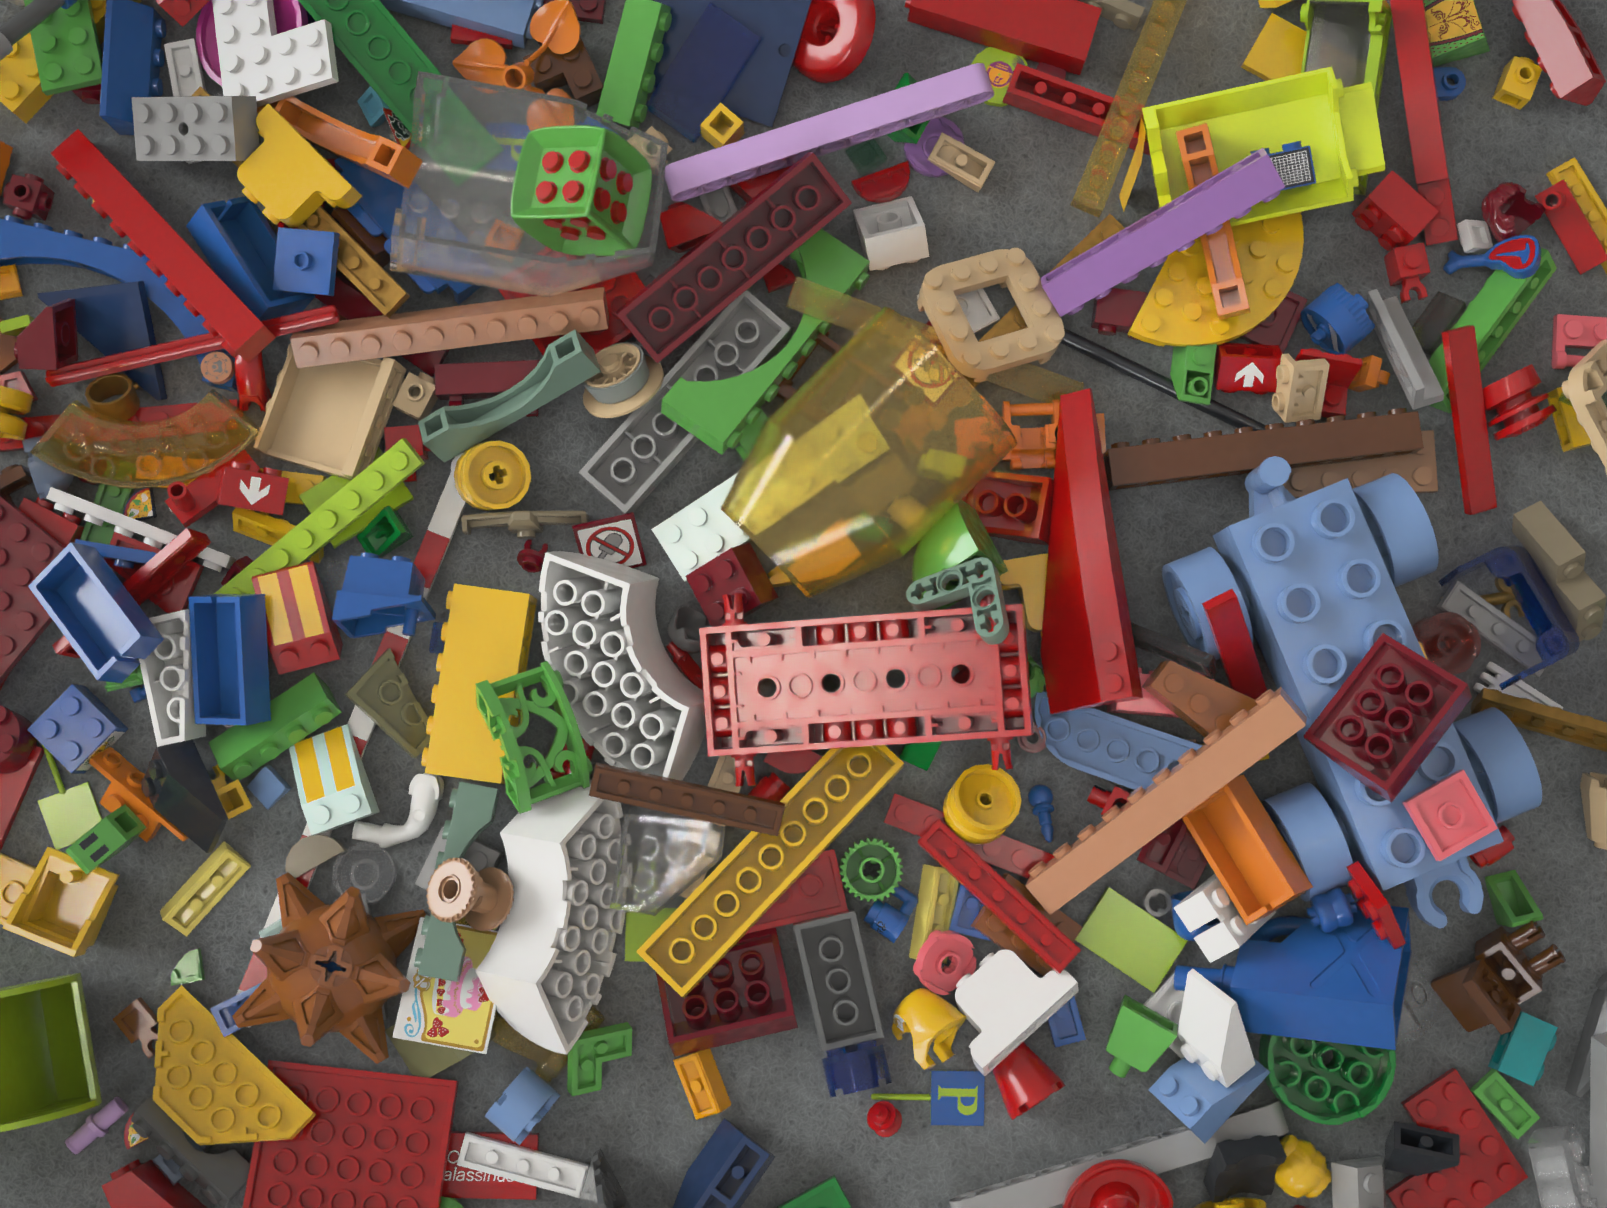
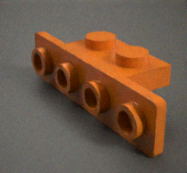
[89,747,188,843]

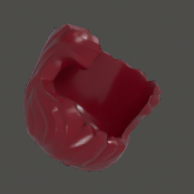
[1481,182,1546,242]

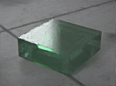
[845,139,888,177]

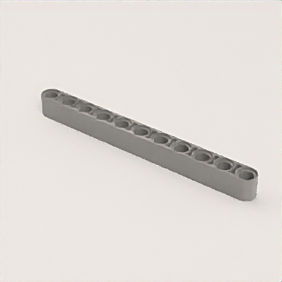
[949,1098,1289,1208]

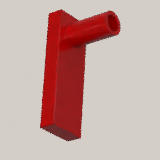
[1535,179,1607,275]
[165,446,262,528]

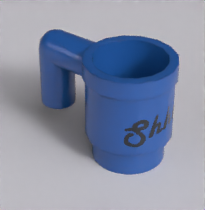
[863,884,918,943]

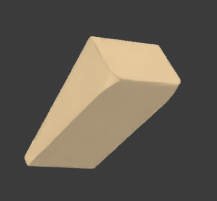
[927,132,995,192]

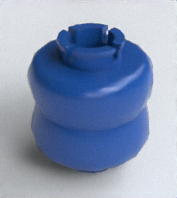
[1306,887,1358,933]

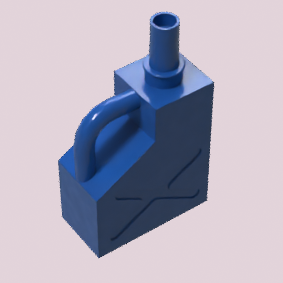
[1174,902,1412,1050]

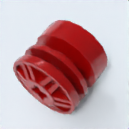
[1482,364,1557,441]

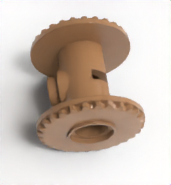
[426,858,514,931]

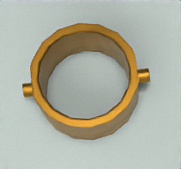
[85,373,140,424]

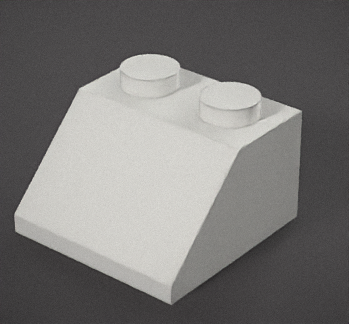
[853,196,929,271]

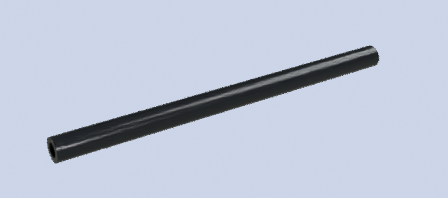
[1060,328,1266,431]

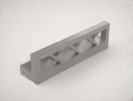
[1366,289,1444,410]

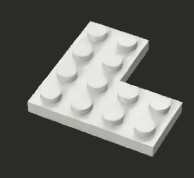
[212,0,339,107]

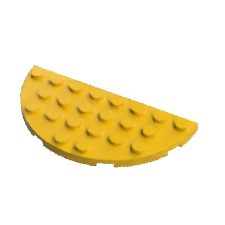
[1127,212,1304,347]

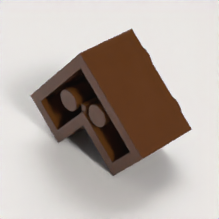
[523,37,603,111]

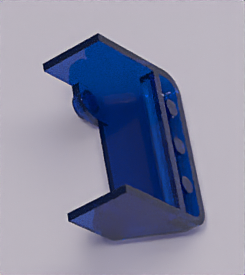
[1438,545,1580,690]

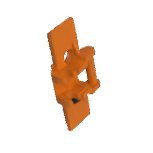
[956,399,1106,470]

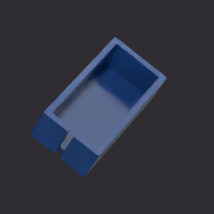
[186,196,315,321]
[28,542,164,683]
[188,594,271,725]

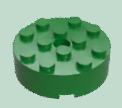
[1259,1034,1396,1125]

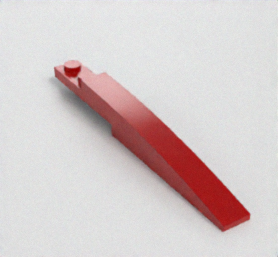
[1390,0,1459,246]

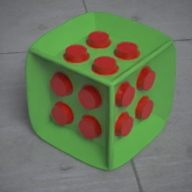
[511,125,652,256]

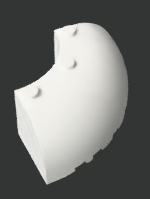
[538,551,706,781]
[475,780,629,1055]

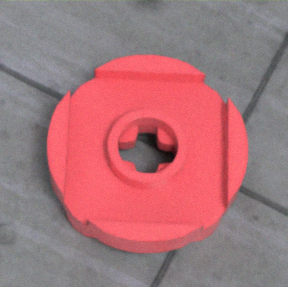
[913,930,976,995]

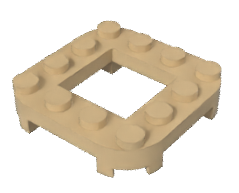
[917,248,1065,382]
[1562,339,1607,475]

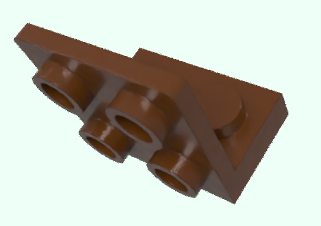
[1430,959,1521,1035]

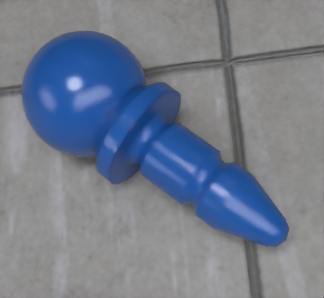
[1028,784,1054,843]

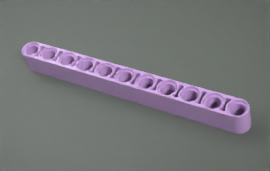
[663,63,994,202]

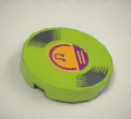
[971,47,1028,107]

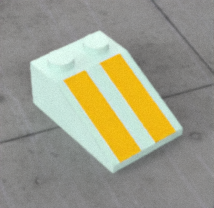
[289,724,380,835]

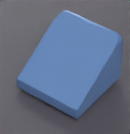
[247,765,292,810]

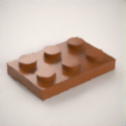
[971,873,1083,977]

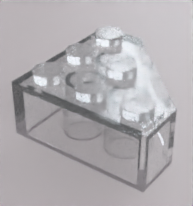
[610,814,726,916]

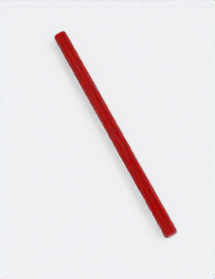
[45,305,340,387]

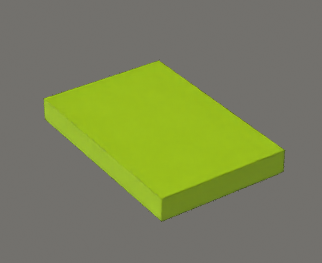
[299,447,414,549]
[1075,887,1188,993]

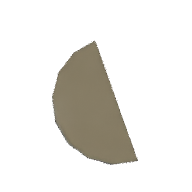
[285,834,347,879]

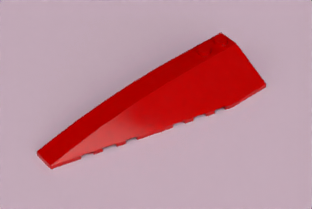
[1040,388,1143,714]

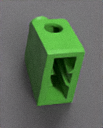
[1106,995,1178,1078]

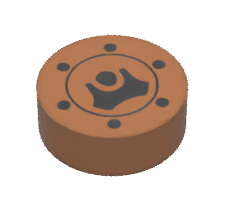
[201,351,235,384]

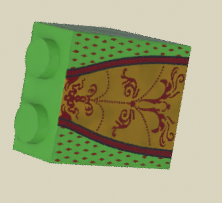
[1391,0,1490,67]

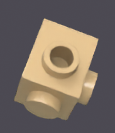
[392,372,438,421]

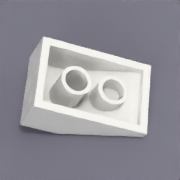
[1178,969,1256,1088]

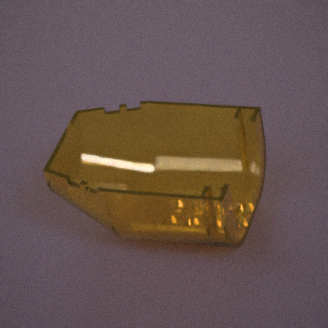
[719,306,1017,599]

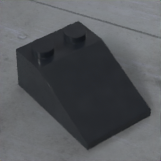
[141,740,228,853]

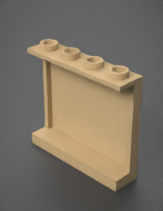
[253,343,406,480]

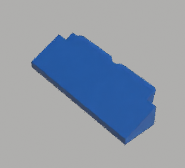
[334,157,496,305]

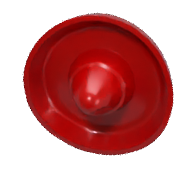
[793,0,876,83]
[1062,1159,1173,1208]

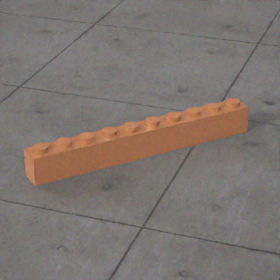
[290,287,609,368]
[1025,687,1307,915]

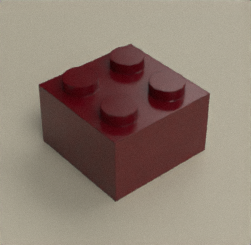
[685,542,779,627]

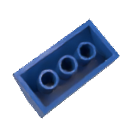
[99,0,166,135]

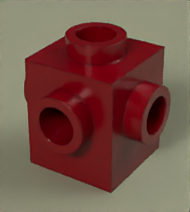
[3,173,55,221]

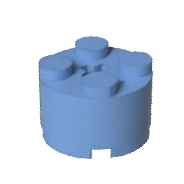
[485,1066,560,1145]

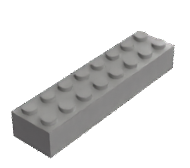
[578,290,791,514]

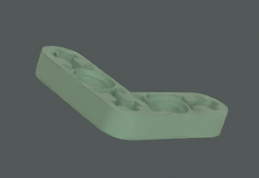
[906,557,1009,645]

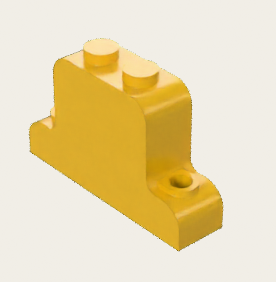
[237,104,362,228]
[1000,553,1048,637]

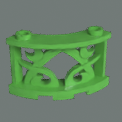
[475,661,593,814]

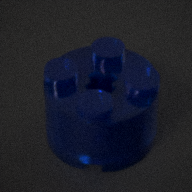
[821,1039,892,1097]

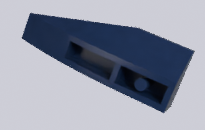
[673,1118,776,1208]

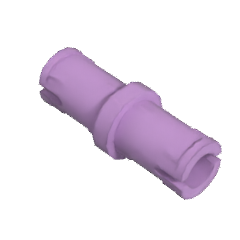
[65,1097,129,1154]

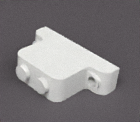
[955,949,1079,1076]

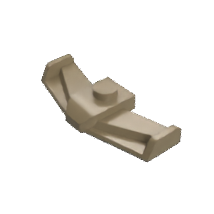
[461,511,589,539]

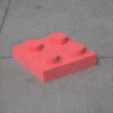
[1402,770,1498,861]

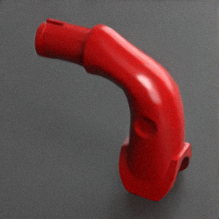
[234,351,272,413]

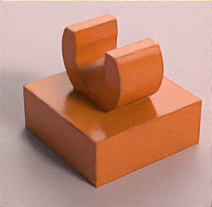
[1348,355,1390,392]

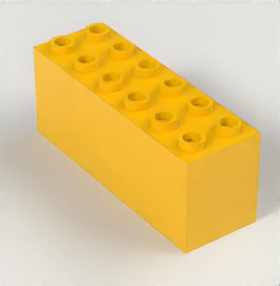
[421,584,537,784]

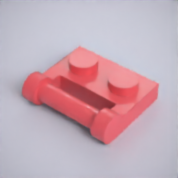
[1552,314,1607,369]

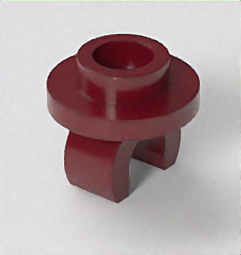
[517,539,548,573]

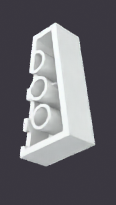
[139,609,206,747]

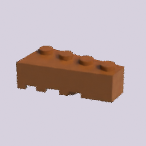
[1142,660,1257,767]

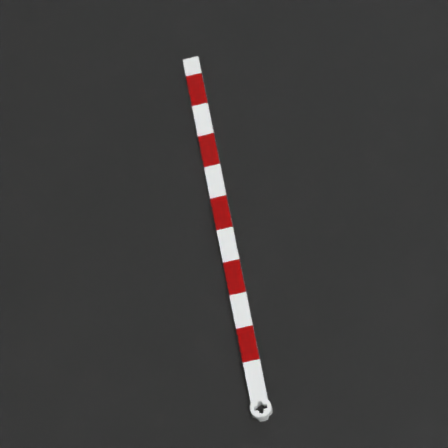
[236,452,466,1028]

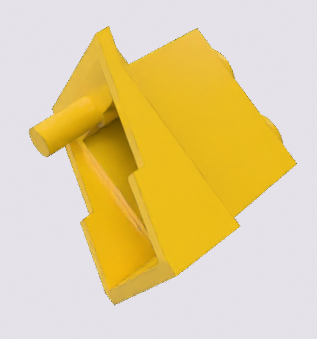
[3,847,119,957]

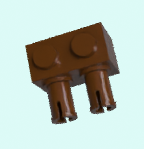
[1475,921,1566,1005]

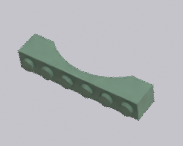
[418,329,601,463]
[414,782,500,982]

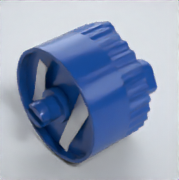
[1301,283,1375,355]

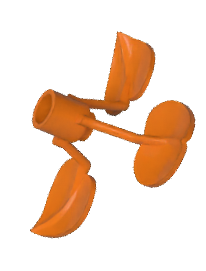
[452,0,581,130]

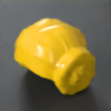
[1274,1134,1331,1198]

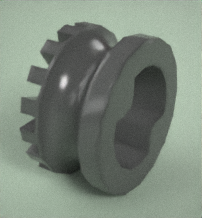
[1142,888,1171,917]

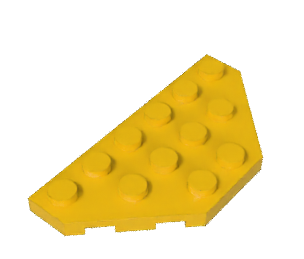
[153,985,316,1145]

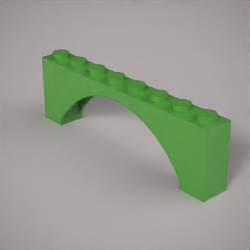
[661,229,870,455]

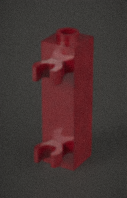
[434,360,540,417]

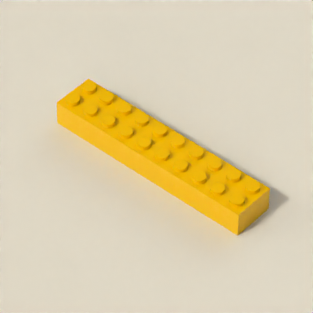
[636,745,904,998]

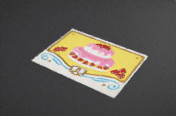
[392,917,498,1054]

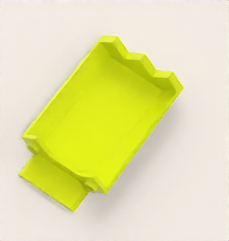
[1142,66,1385,226]

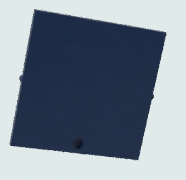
[654,0,812,127]

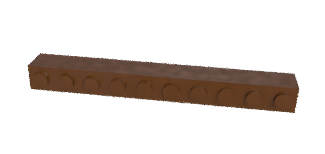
[1103,408,1424,491]

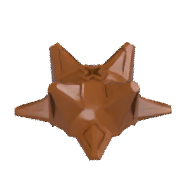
[232,873,427,1064]

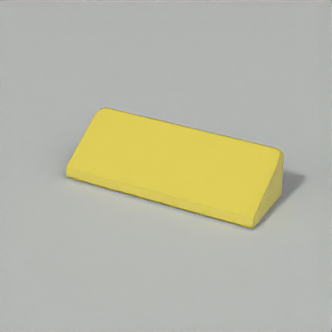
[160,841,251,937]
[909,864,959,964]

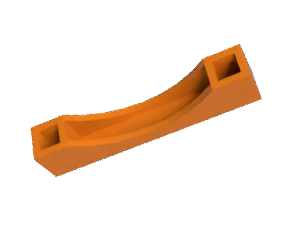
[257,96,423,189]
[1176,123,1251,320]

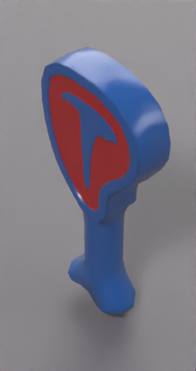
[1443,235,1541,279]

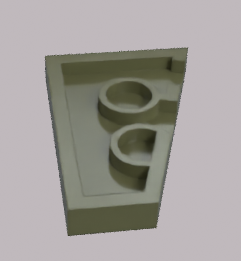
[344,648,430,758]

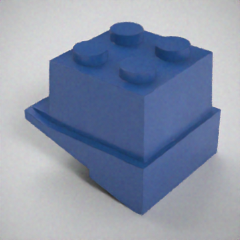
[332,552,436,638]

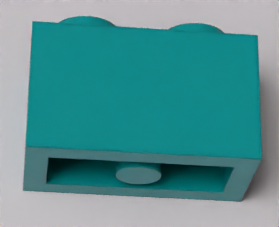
[1488,1011,1558,1087]

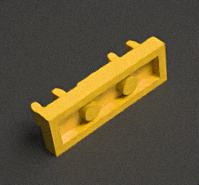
[232,507,324,564]

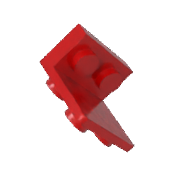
[1295,348,1363,418]

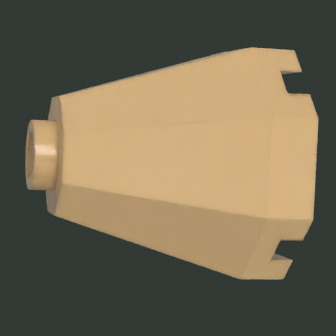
[1580,772,1607,850]

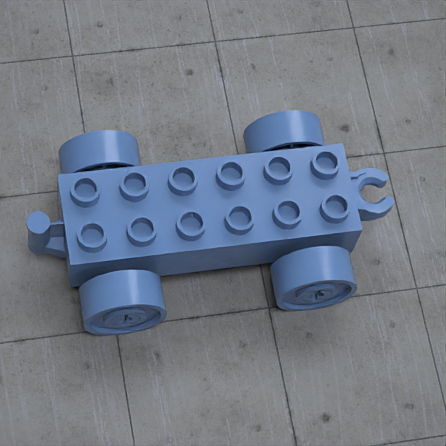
[1162,456,1542,928]

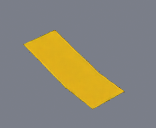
[1119,116,1146,212]

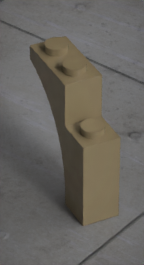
[1512,501,1607,644]

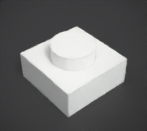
[1457,219,1493,254]

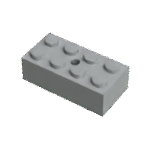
[131,96,259,161]

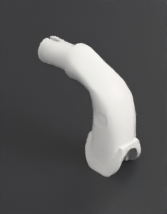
[352,773,444,848]

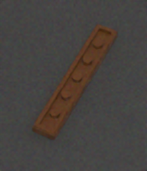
[589,762,785,836]

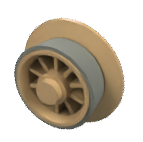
[582,342,664,418]

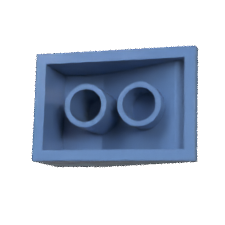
[1149,1057,1270,1144]

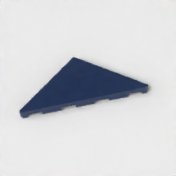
[37,281,167,401]

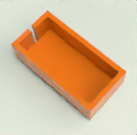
[1182,774,1313,925]

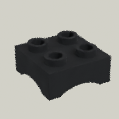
[1203,1135,1287,1203]

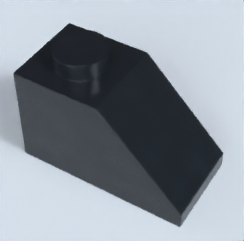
[1385,1121,1460,1176]

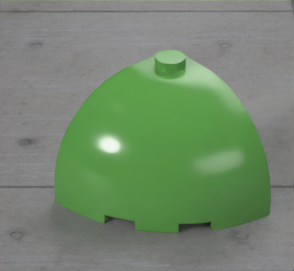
[912,500,1008,610]

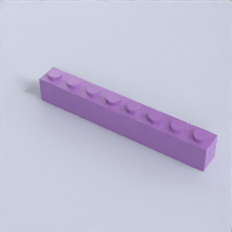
[1040,148,1285,317]

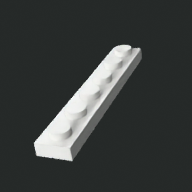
[46,487,236,572]

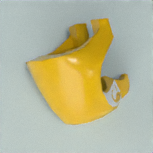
[892,988,966,1070]

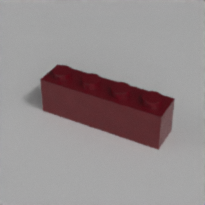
[1091,288,1148,340]

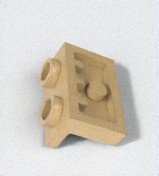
[1272,353,1330,423]

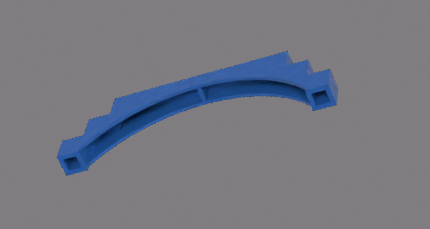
[0,215,238,393]

